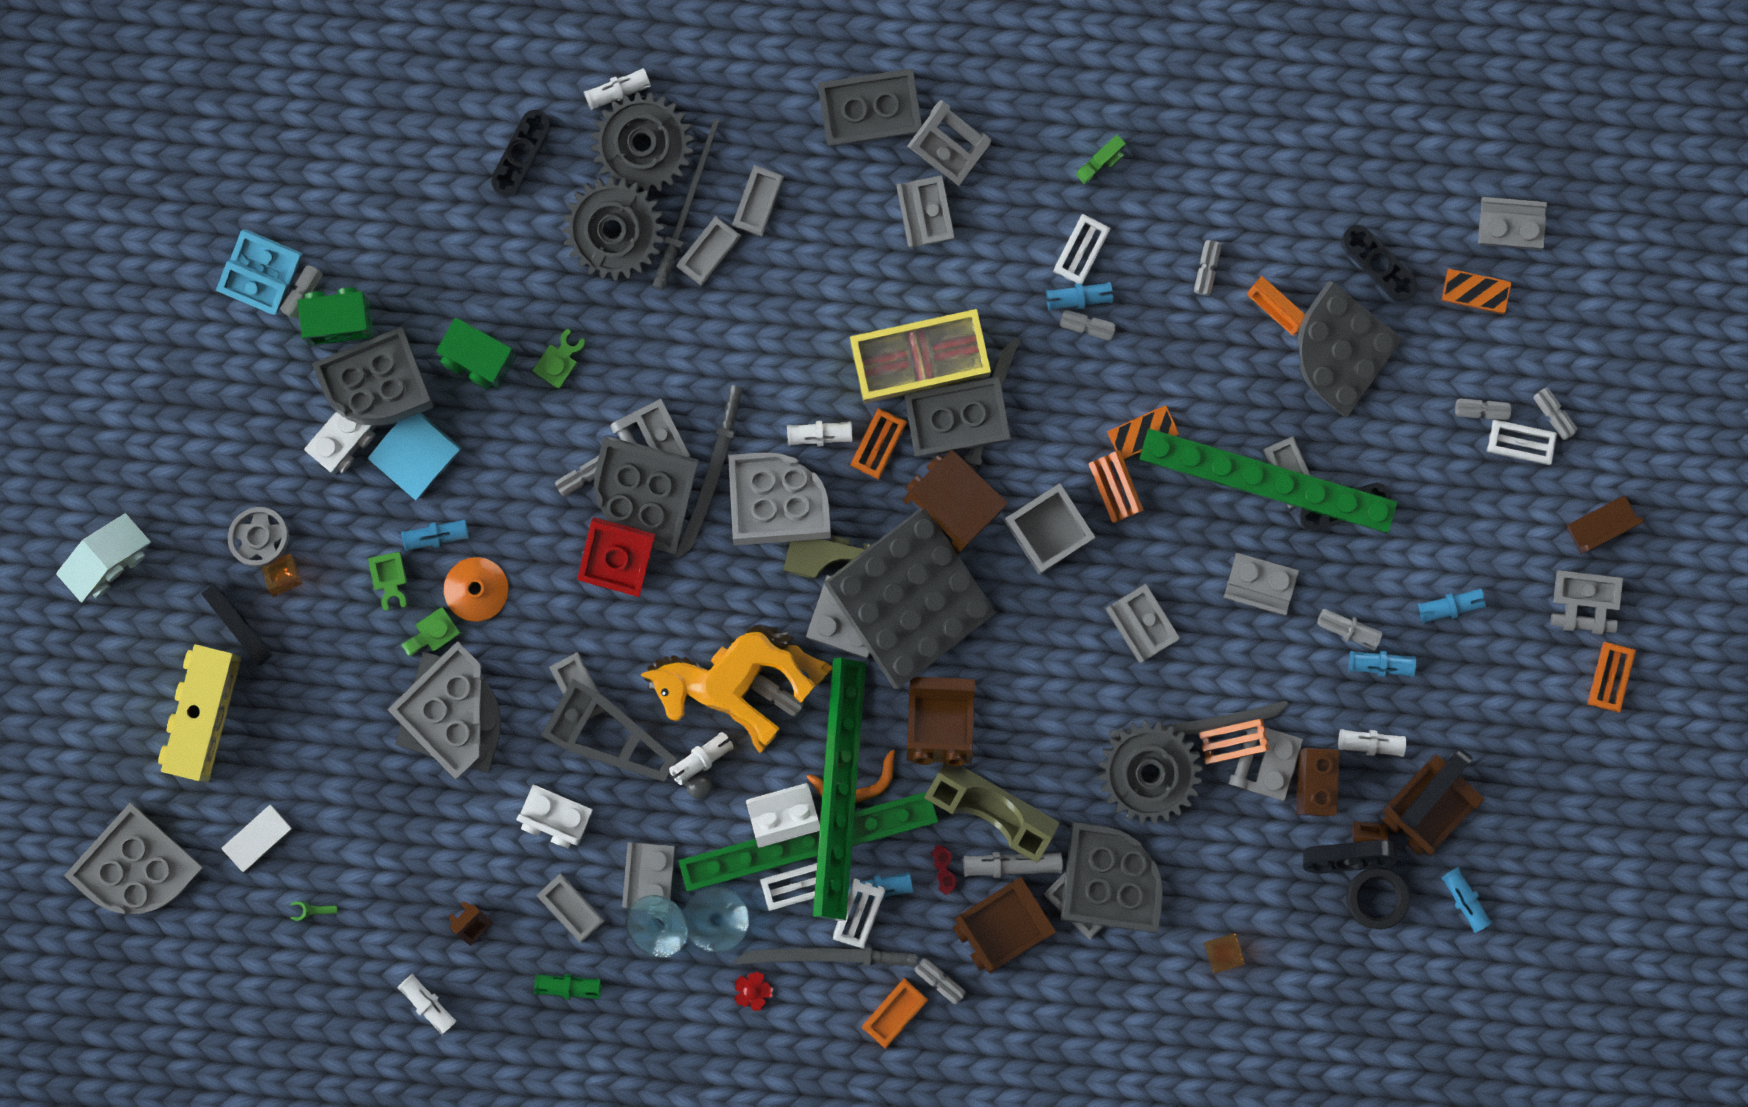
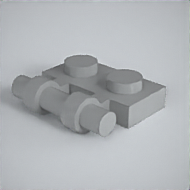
[1551,570,1623,635]

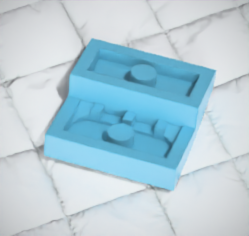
[216,229,303,315]
[368,413,462,500]

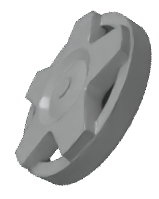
[228,507,289,567]

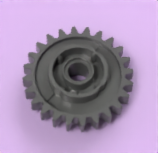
[591,92,694,196]
[562,176,666,280]
[1098,719,1203,824]

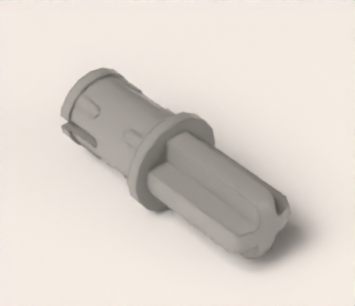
[1317,609,1382,651]

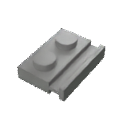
[896,175,954,249]
[1478,197,1547,250]
[1223,553,1299,616]
[1106,584,1180,664]
[622,842,675,911]

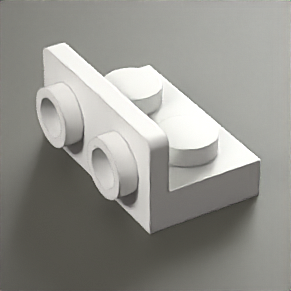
[304,412,376,476]
[746,783,820,848]
[516,784,593,849]

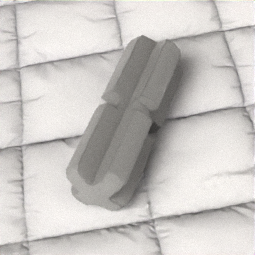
[1194,240,1222,296]
[280,265,323,319]
[1060,310,1116,341]
[1533,387,1578,440]
[1455,398,1511,421]
[555,456,599,496]
[751,674,803,717]
[915,958,966,1004]

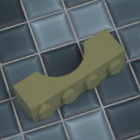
[783,536,871,580]
[924,763,1060,863]

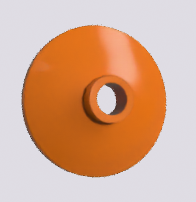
[444,557,509,622]

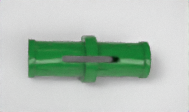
[534,974,602,1000]

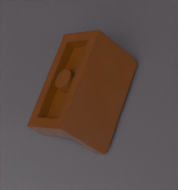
[1566,495,1644,554]

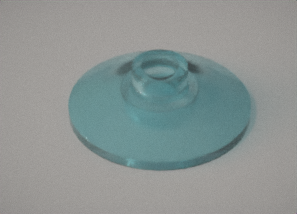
[683,887,749,952]
[626,895,688,957]

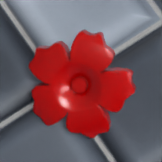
[734,971,773,1011]

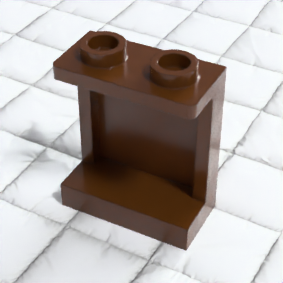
[902,450,1008,555]
[907,677,975,766]
[1296,748,1339,817]
[1380,754,1485,856]
[953,877,1056,974]

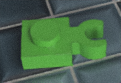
[1076,135,1126,184]
[532,329,585,390]
[368,552,407,612]

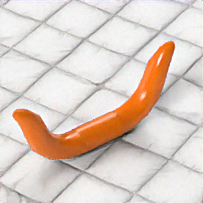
[806,750,895,803]

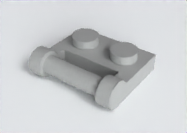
[907,100,991,186]
[610,399,690,457]
[1228,727,1303,801]

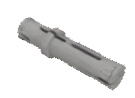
[963,852,1062,878]

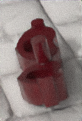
[931,845,957,895]

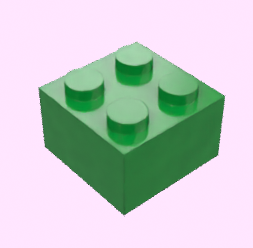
[297,287,374,346]
[436,317,517,391]

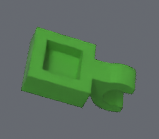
[401,607,461,657]

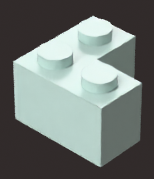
[56,513,151,603]

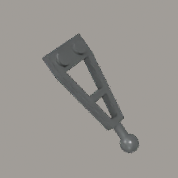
[541,679,712,799]

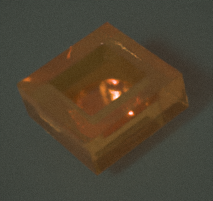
[261,553,302,597]
[1203,933,1245,974]

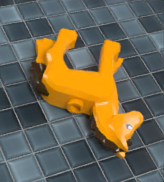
[641,624,832,754]

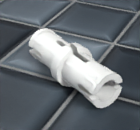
[584,68,651,111]
[787,421,852,447]
[1338,729,1406,757]
[669,732,733,785]
[397,973,457,1036]

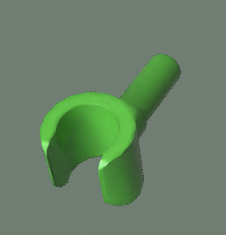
[290,901,337,921]

